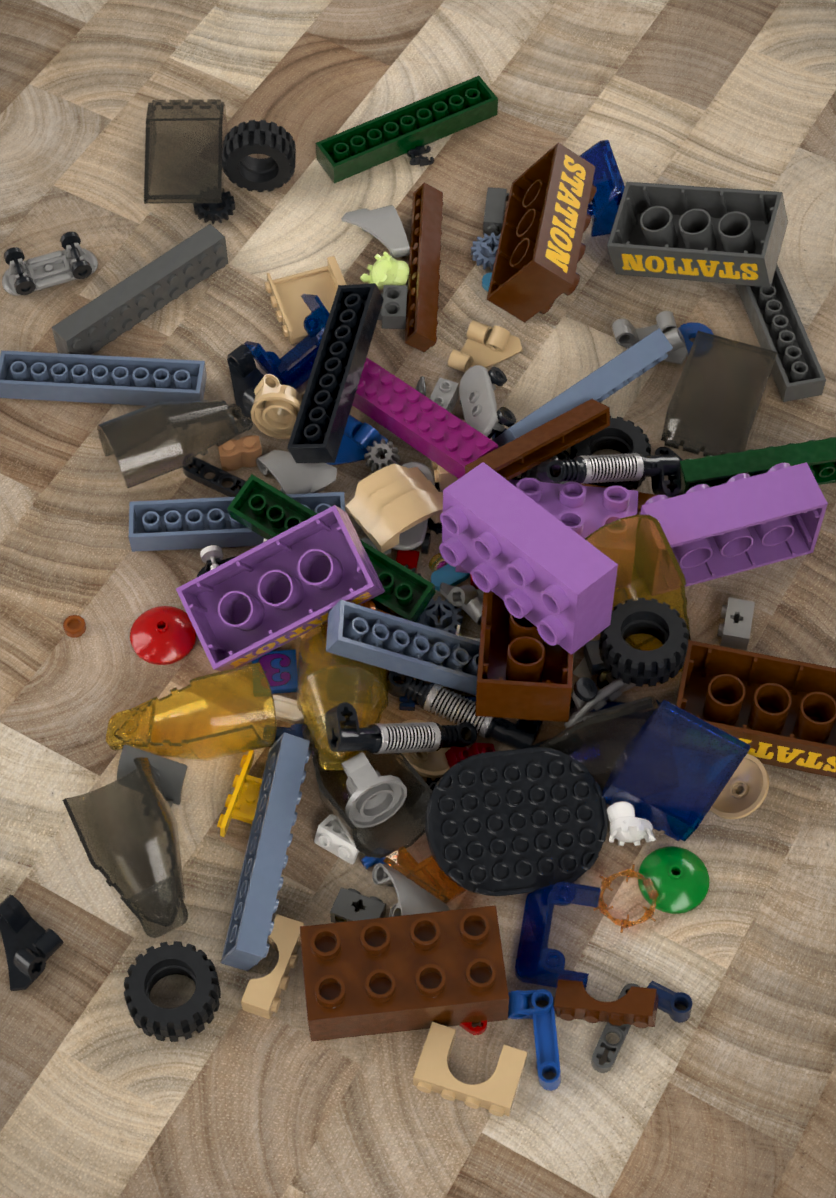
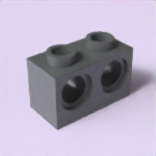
[378,285,408,329]

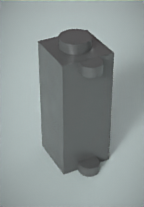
[483,187,510,236]

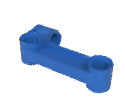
[508,989,561,1091]

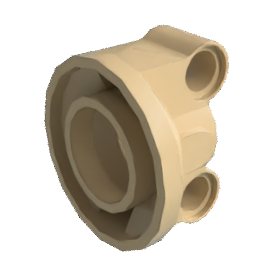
[250,374,304,439]

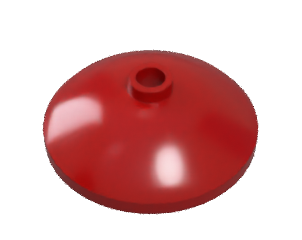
[130,606,197,665]

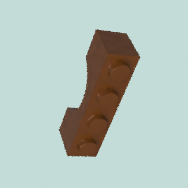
[554,979,659,1028]

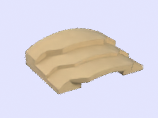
[346,464,443,553]

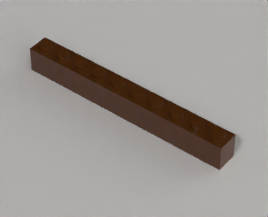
[405,182,444,352]

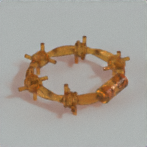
[593,864,659,933]

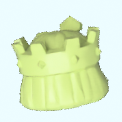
[360,252,410,290]

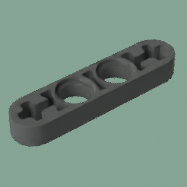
[591,983,640,1073]

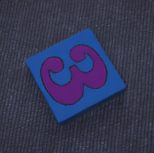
[252,649,299,695]

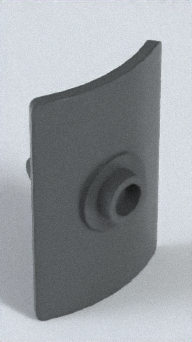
[117,745,188,805]

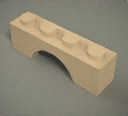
[241,914,304,1019]

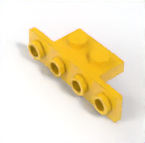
[217,748,262,838]

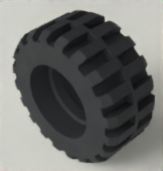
[222,120,296,192]
[570,416,651,490]
[599,598,689,687]
[124,941,221,1042]

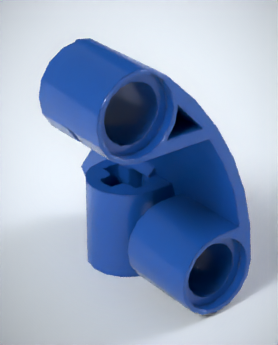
[326,415,388,465]

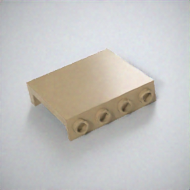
[264,256,347,344]

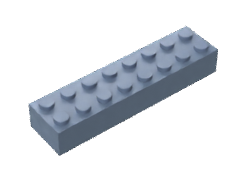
[326,600,480,695]

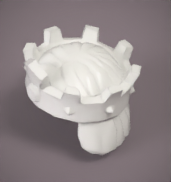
[607,801,656,846]

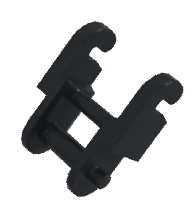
[407,145,434,166]

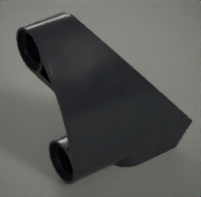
[227,344,284,422]
[0,894,64,991]

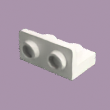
[314,812,372,865]

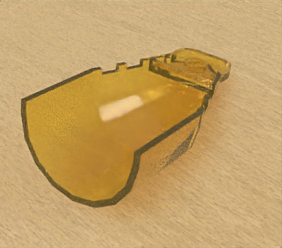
[585,515,691,678]
[297,622,388,770]
[106,662,277,761]

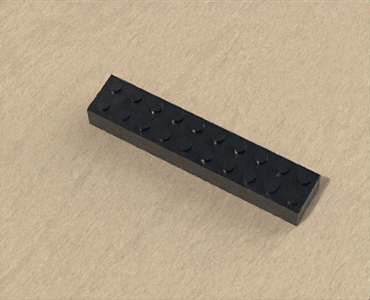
[287,283,384,463]

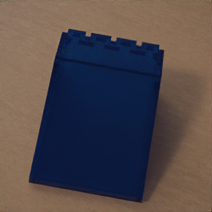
[602,700,751,842]

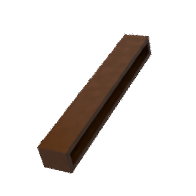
[465,399,610,481]

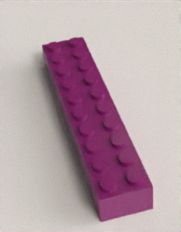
[352,357,498,479]

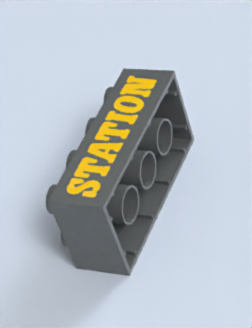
[607,182,788,287]

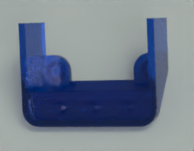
[579,140,625,237]
[244,294,329,390]
[515,882,601,990]

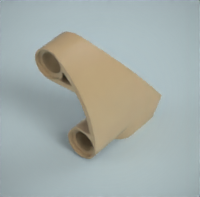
[448,320,523,373]

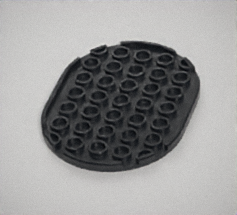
[425,747,608,896]

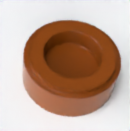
[63,615,86,638]

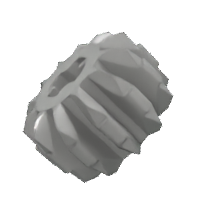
[364,438,400,473]

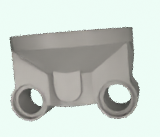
[341,752,407,828]

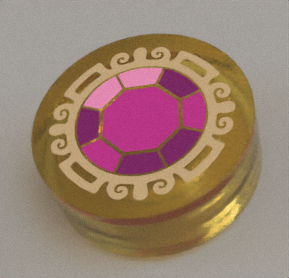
[428,553,448,572]

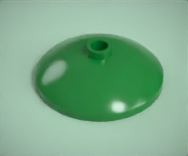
[638,846,710,914]

